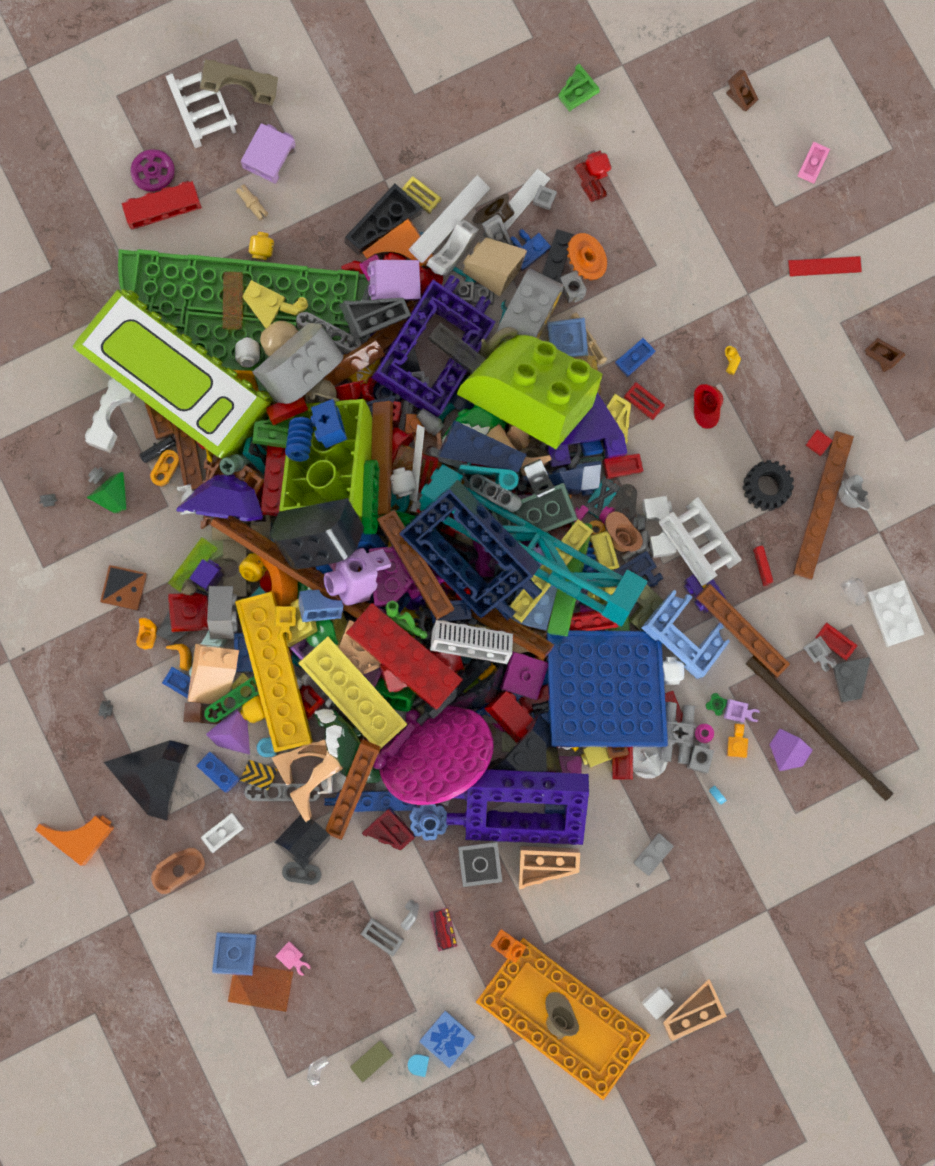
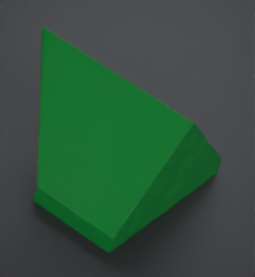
[86,472,126,513]

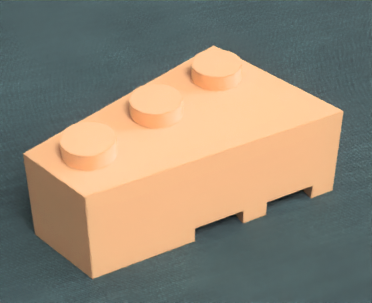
[518,846,580,890]
[662,979,727,1041]

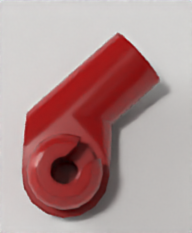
[341,260,364,274]

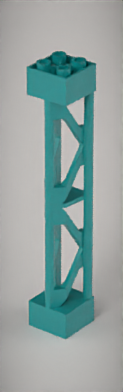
[419,464,648,627]

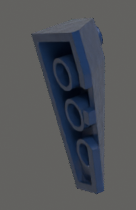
[518,461,601,497]

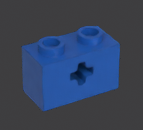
[311,399,347,448]
[197,752,240,793]

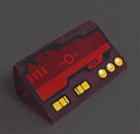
[429,907,458,951]

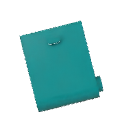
[457,463,519,491]

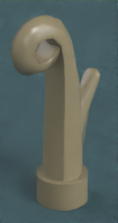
[474,327,518,366]

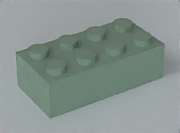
[491,483,578,543]

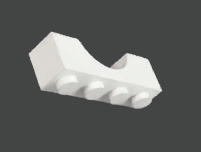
[85,377,135,453]

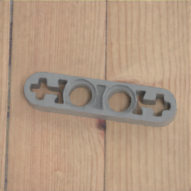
[296,312,361,354]
[244,783,321,802]

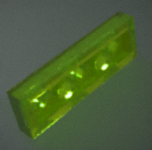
[168,537,218,593]

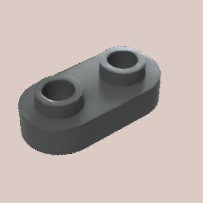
[282,862,322,885]

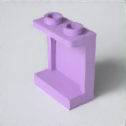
[241,123,296,184]
[367,260,421,301]

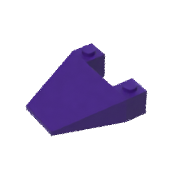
[547,392,627,469]

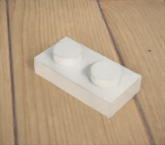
[201,813,245,853]

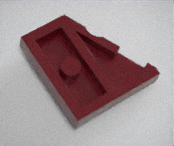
[362,808,416,851]

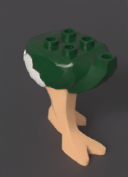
[272,709,382,822]

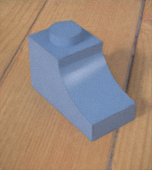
[298,590,343,622]

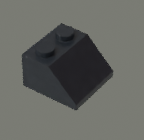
[274,814,330,869]

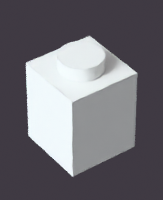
[641,986,674,1020]

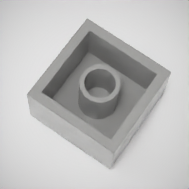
[207,586,238,639]
[458,842,502,887]

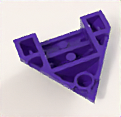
[176,474,263,521]

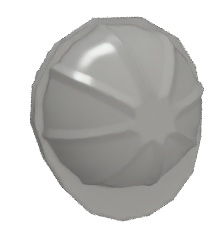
[838,474,870,510]

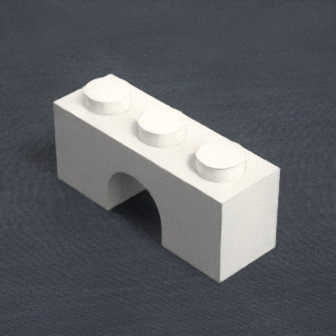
[642,496,677,558]

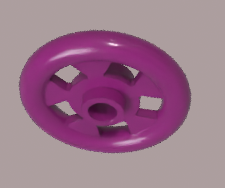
[130,149,175,192]

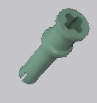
[220,454,252,475]

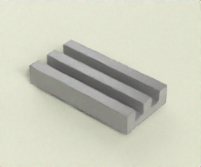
[361,918,404,956]

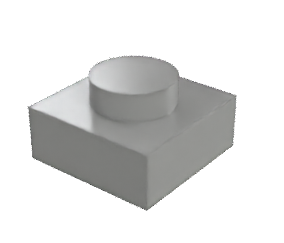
[533,185,557,211]

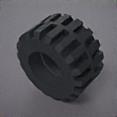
[743,460,794,511]

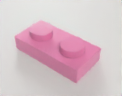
[797,142,830,184]

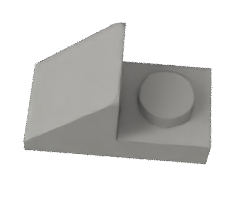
[482,214,513,246]

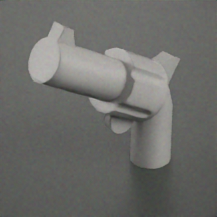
[621,531,650,563]

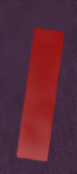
[788,256,862,277]

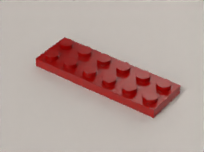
[346,603,463,710]

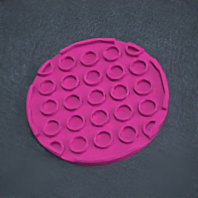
[379,706,494,805]

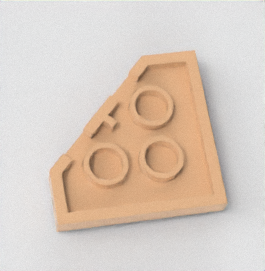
[338,620,381,675]

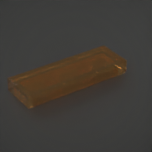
[222,272,243,329]

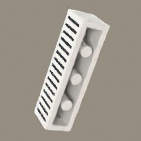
[430,620,513,664]

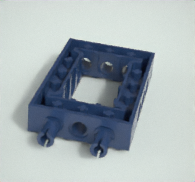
[399,479,542,620]

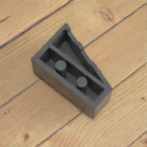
[339,298,411,340]

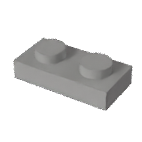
[634,833,674,876]

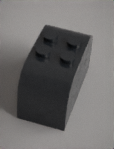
[270,498,365,569]

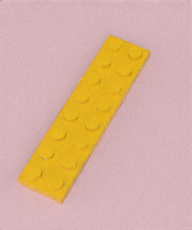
[235,591,313,752]

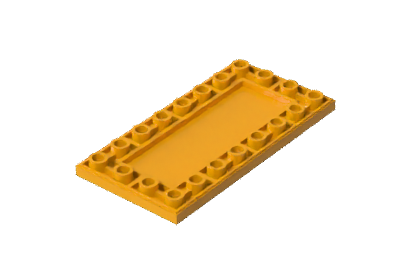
[476,938,650,1101]

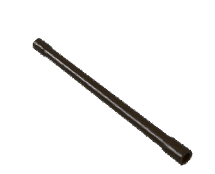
[745,656,894,801]

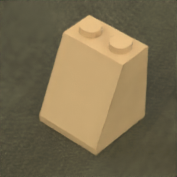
[463,237,527,296]

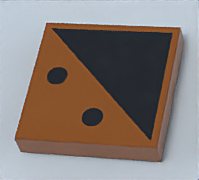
[100,565,148,611]

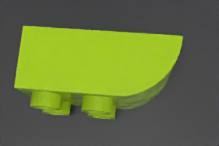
[457,335,603,449]
[279,399,372,522]

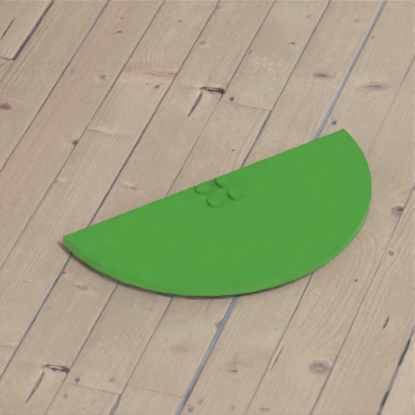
[118,249,371,391]

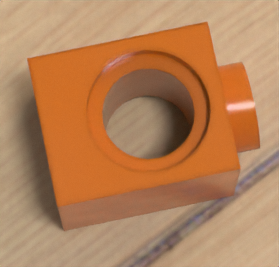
[490,929,527,963]

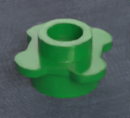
[705,693,727,716]

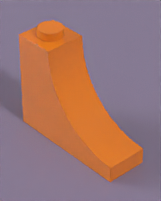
[362,218,435,268]
[35,815,114,866]

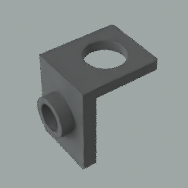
[523,459,555,498]

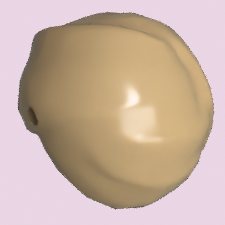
[260,321,298,357]

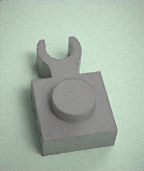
[803,636,837,672]

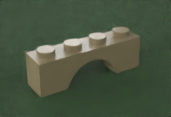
[199,59,278,106]

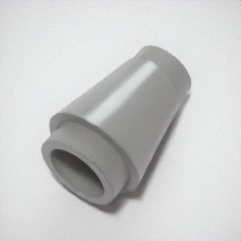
[416,408,444,436]

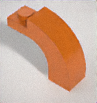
[258,555,298,607]

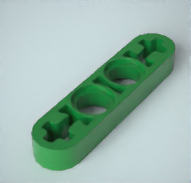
[362,460,380,534]
[204,676,259,722]

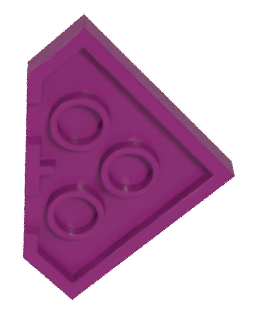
[369,547,429,607]

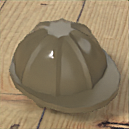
[305,379,339,404]

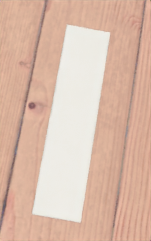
[504,169,550,230]
[410,425,425,502]

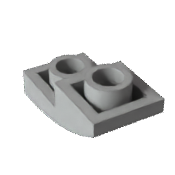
[455,282,494,305]

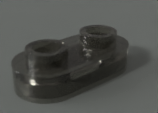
[615,484,637,521]

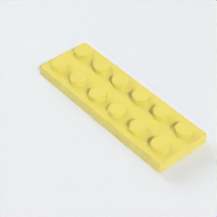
[299,636,407,749]

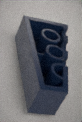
[437,420,526,472]

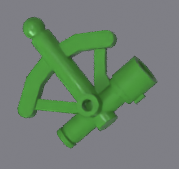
[386,601,428,639]

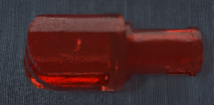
[574,162,607,202]

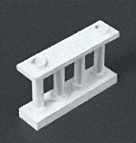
[166,61,237,148]
[659,497,742,586]

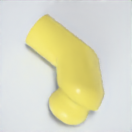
[280,297,308,315]

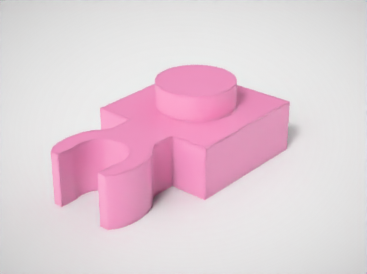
[275,941,311,976]

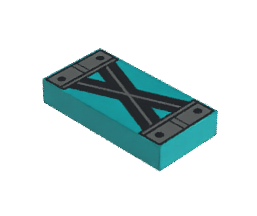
[243,437,267,475]
[585,477,620,519]

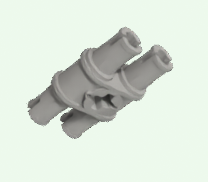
[659,702,696,764]

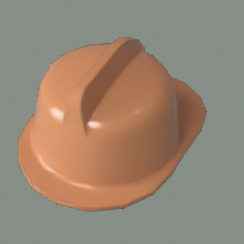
[605,512,643,552]

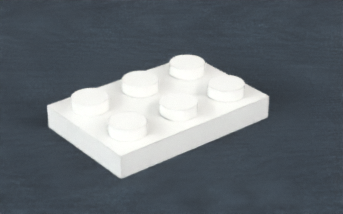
[867,580,924,647]

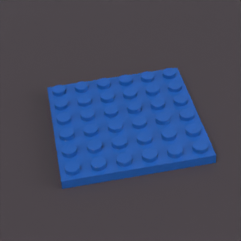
[546,630,668,747]

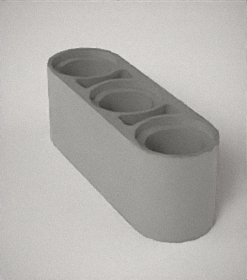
[469,474,521,512]

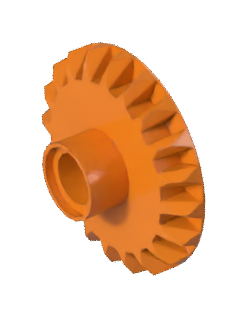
[566,233,607,281]

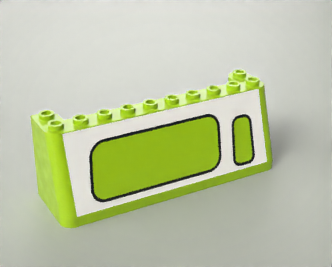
[73,289,277,459]

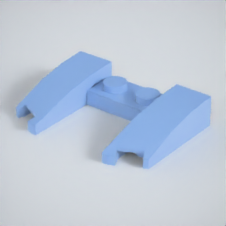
[641,590,730,679]

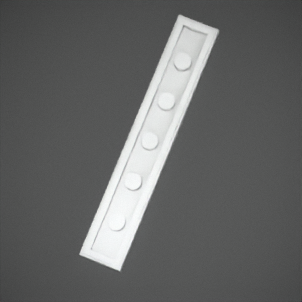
[408,175,490,263]

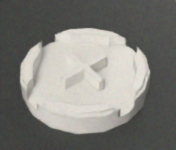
[633,747,668,778]

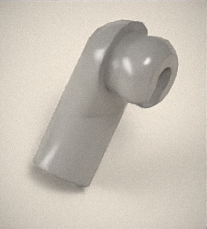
[401,900,419,931]

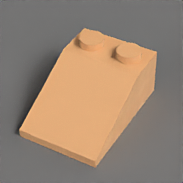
[187,644,239,706]

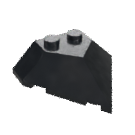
[448,661,509,709]
[488,714,562,773]
[103,740,189,821]

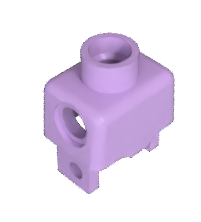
[324,548,391,606]

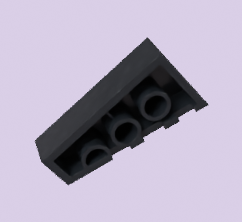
[344,183,423,255]

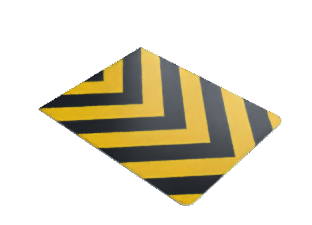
[239,760,277,790]

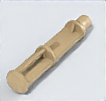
[571,312,607,365]

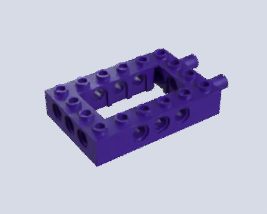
[371,275,496,417]
[446,770,589,845]

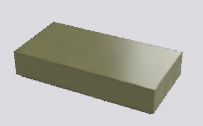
[350,1040,393,1083]

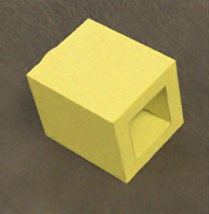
[580,747,612,768]

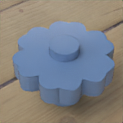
[409,804,448,841]

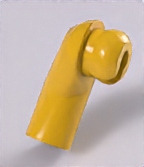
[725,346,741,375]

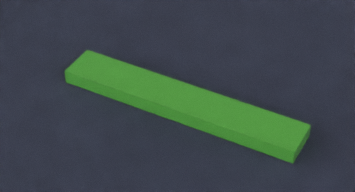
[548,522,593,637]

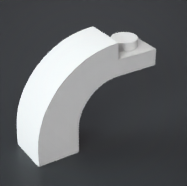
[427,219,479,276]

